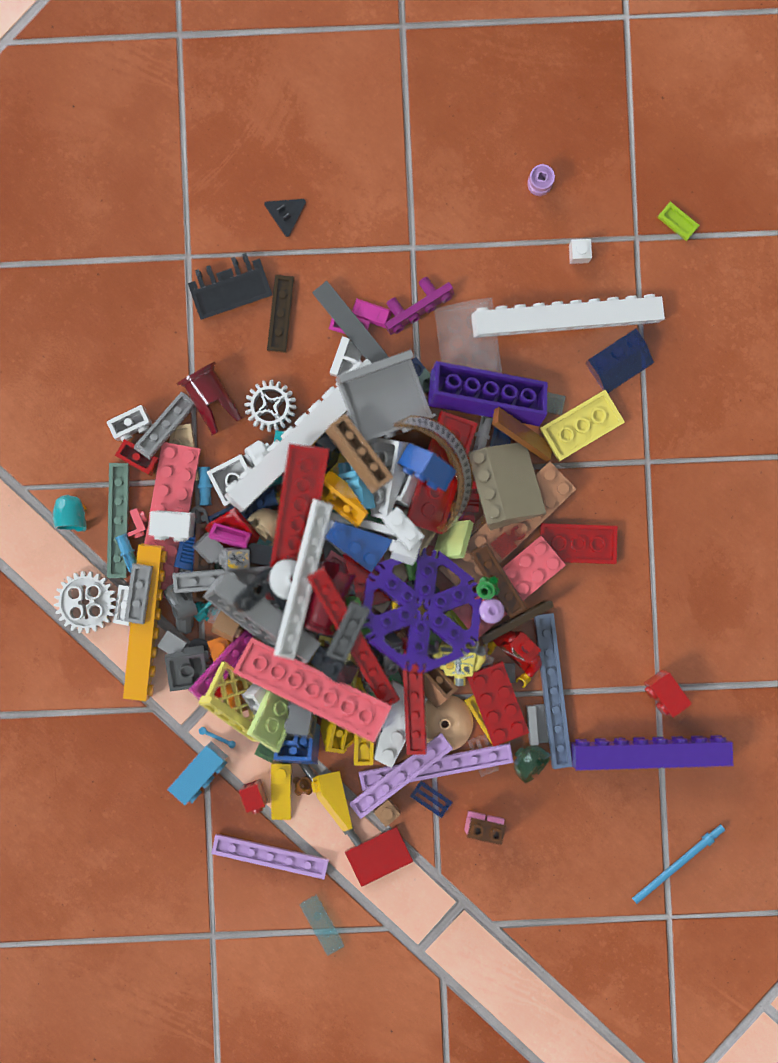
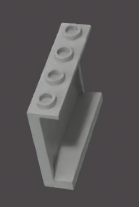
[335,350,436,445]

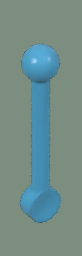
[199,727,236,748]

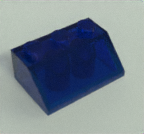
[585,328,654,393]

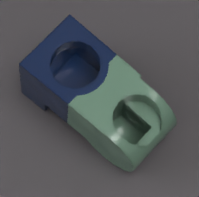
[412,357,430,394]

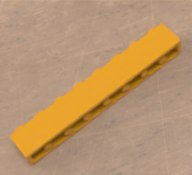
[123,544,167,701]

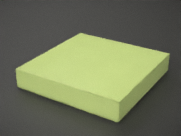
[434,520,474,559]

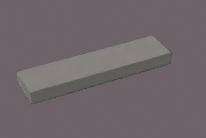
[134,392,195,460]

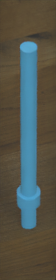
[632,824,725,904]

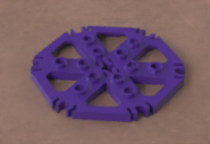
[362,548,482,673]

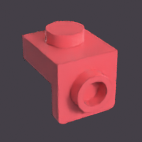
[127,508,148,539]

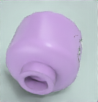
[479,598,505,624]

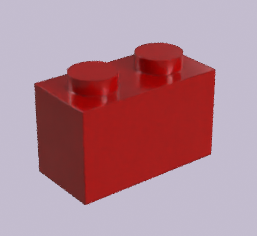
[115,439,159,476]
[239,779,268,814]

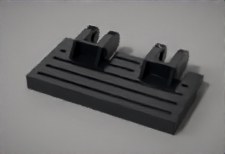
[188,253,272,320]

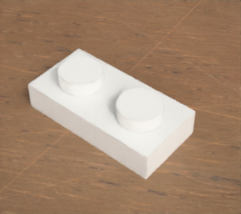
[113,585,131,626]

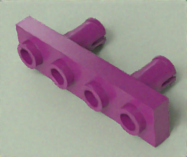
[385,277,454,335]

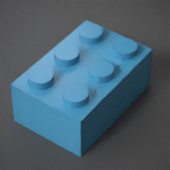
[168,741,228,805]

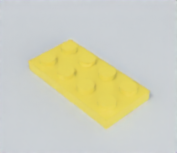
[539,390,625,461]

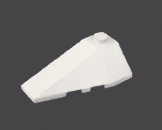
[370,438,414,519]

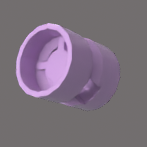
[527,164,555,196]

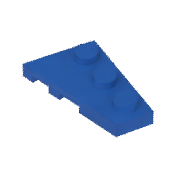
[325,521,392,572]

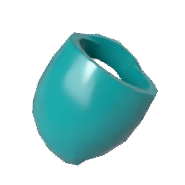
[52,494,87,532]

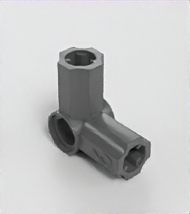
[164,584,197,634]

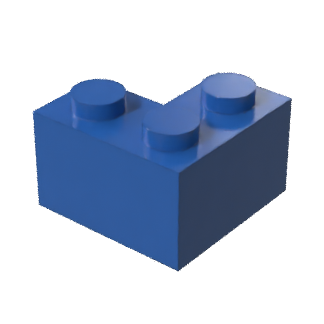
[397,443,457,491]
[274,723,321,764]

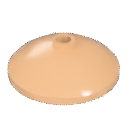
[425,695,473,751]

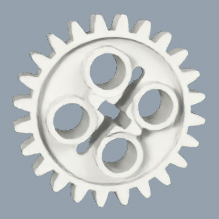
[54,571,117,633]

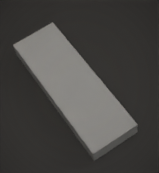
[124,563,153,624]

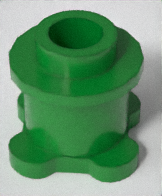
[476,576,500,600]

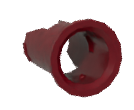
[177,362,243,436]
[303,560,356,636]

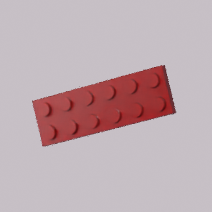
[406,411,478,534]

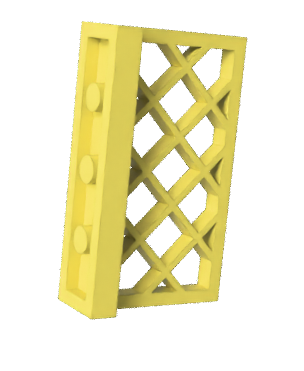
[198,662,258,742]

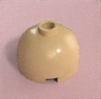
[247,508,278,546]

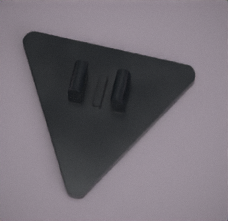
[264,199,306,237]

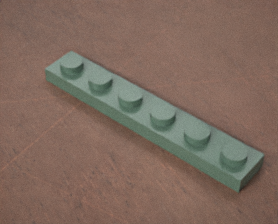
[107,463,130,578]

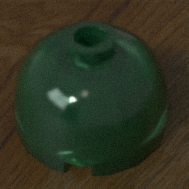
[514,745,551,784]

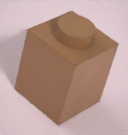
[373,798,401,827]

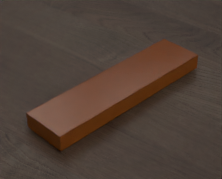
[493,407,552,462]

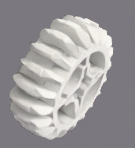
[244,380,296,432]

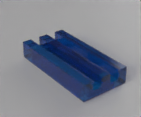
[410,780,453,818]

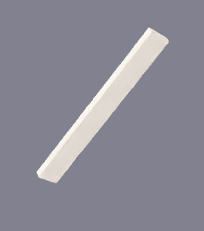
[274,499,333,660]

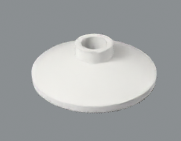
[270,560,297,599]

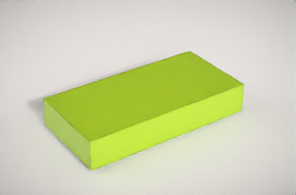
[657,202,700,241]

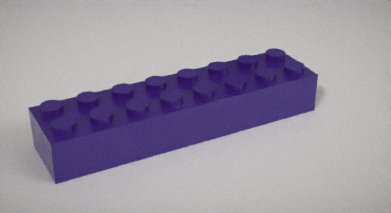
[570,735,733,770]

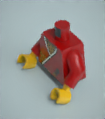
[483,630,542,688]

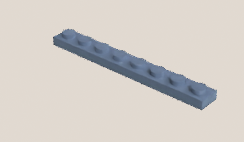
[534,613,572,769]

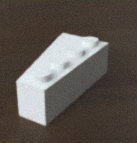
[374,679,427,768]

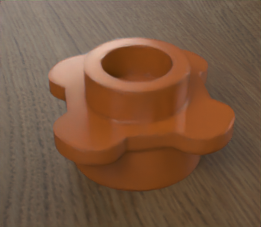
[293,776,312,796]

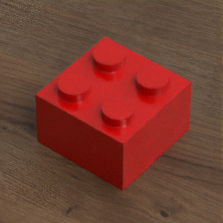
[644,670,692,717]

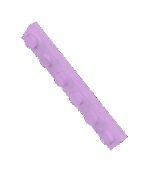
[349,733,453,819]
[211,834,329,879]

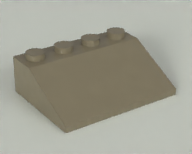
[468,443,547,530]

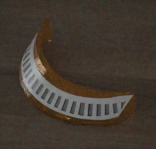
[393,416,473,533]

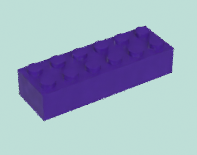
[428,361,547,426]

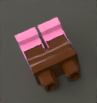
[464,811,506,845]

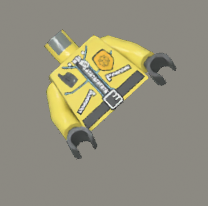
[428,640,488,686]

